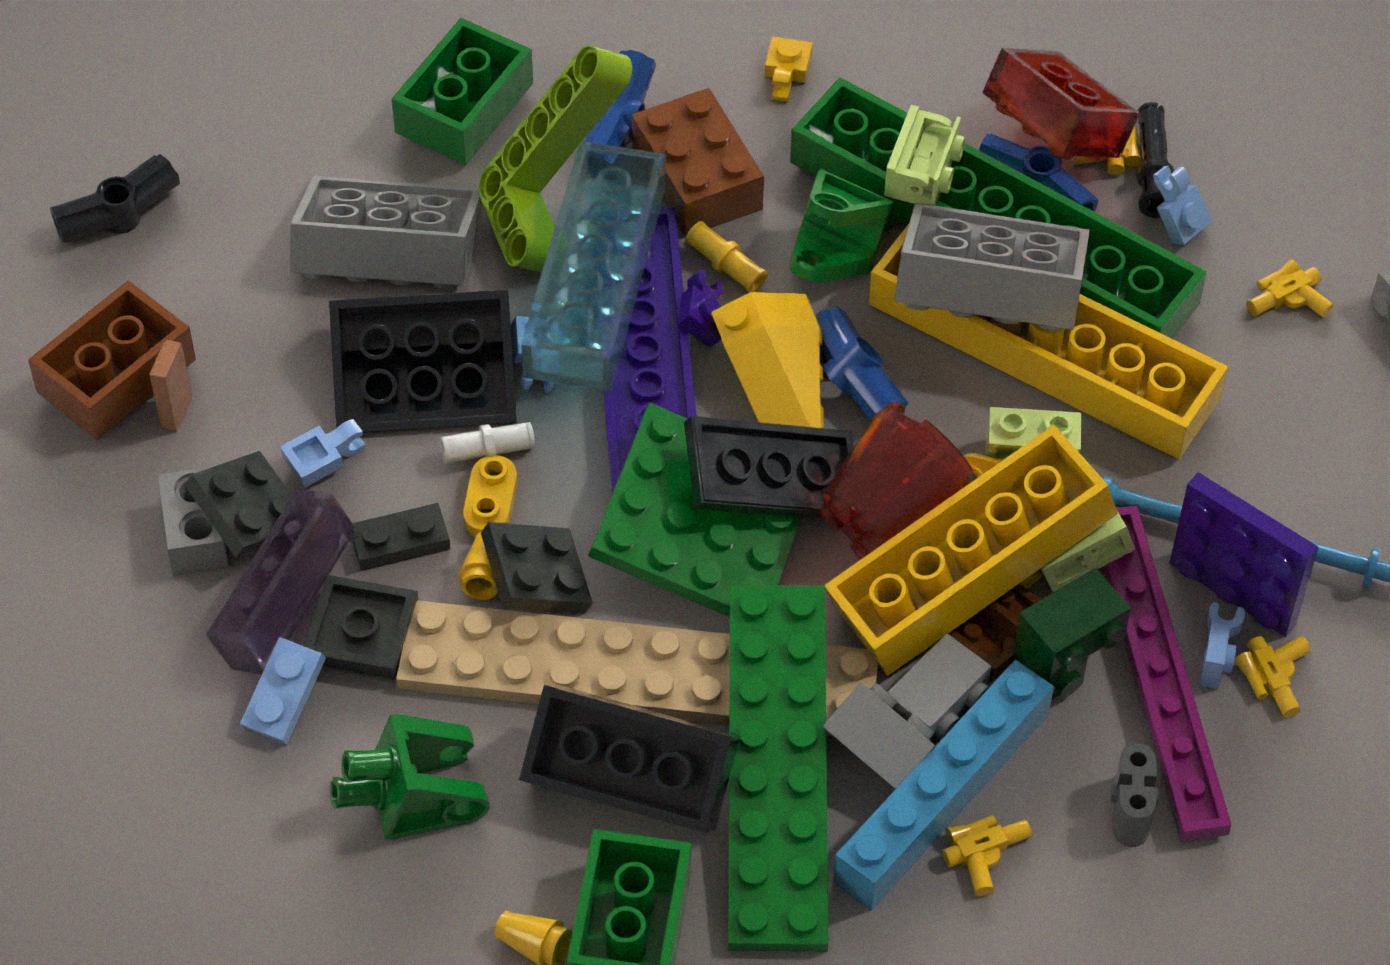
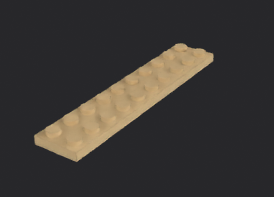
[396,600,878,737]

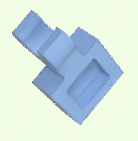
[1153,166,1212,245]
[280,419,366,488]
[1199,602,1245,690]

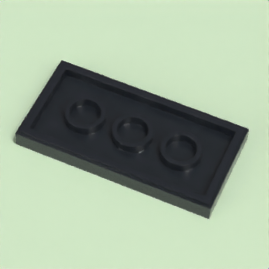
[684,416,864,521]

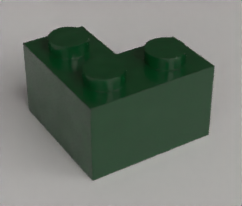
[1011,568,1131,700]

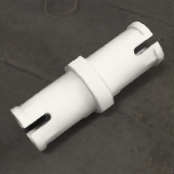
[440,422,535,463]

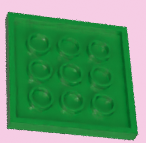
[588,402,802,617]

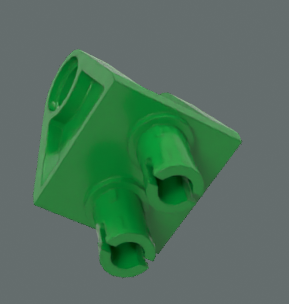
[788,169,895,282]
[330,714,490,840]

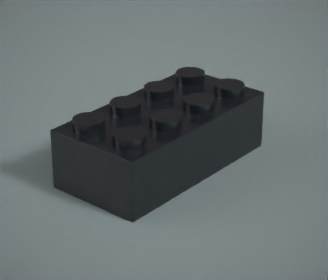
[519,684,741,833]

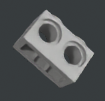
[158,466,229,576]

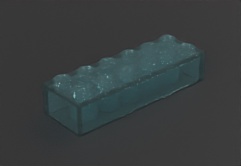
[521,141,666,392]

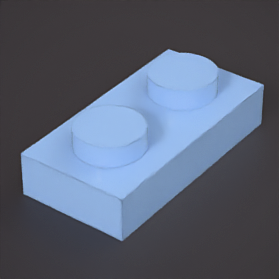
[240,637,326,745]

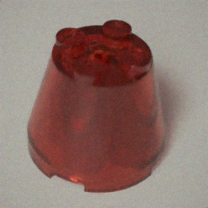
[819,402,974,560]

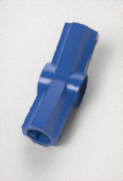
[580,49,656,174]
[979,133,1098,211]
[816,307,909,428]

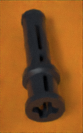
[1136,102,1175,218]

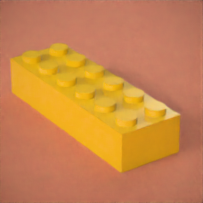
[824,425,1118,676]

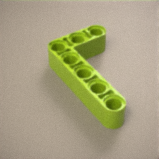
[478,45,632,274]

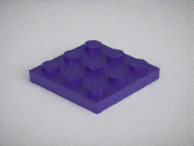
[1169,472,1319,637]

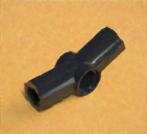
[50,154,180,243]

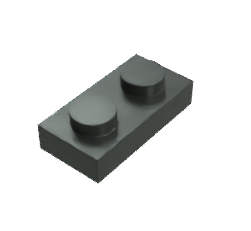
[349,503,451,571]

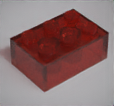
[982,48,1140,161]

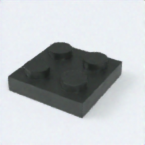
[184,450,311,558]
[481,522,593,614]
[304,575,419,679]

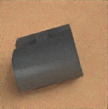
[1111,743,1159,847]

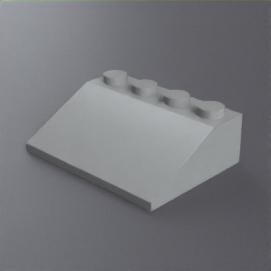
[290,176,482,289]
[894,203,1089,331]

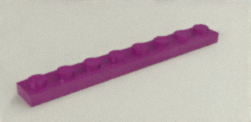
[1103,506,1232,842]

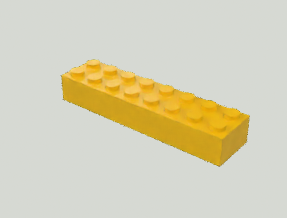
[868,224,1229,460]

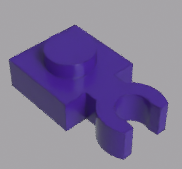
[678,269,723,348]

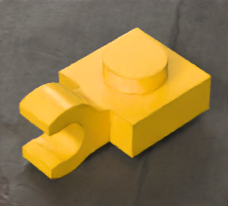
[764,36,813,102]

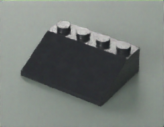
[329,289,517,433]

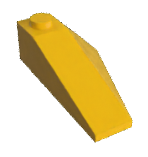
[711,292,824,428]

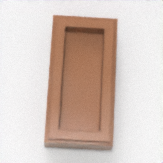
[149,340,192,432]

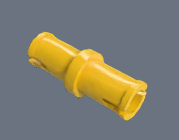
[685,221,768,293]

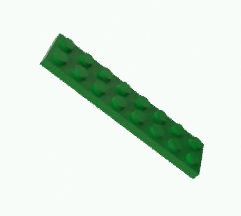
[728,585,828,952]

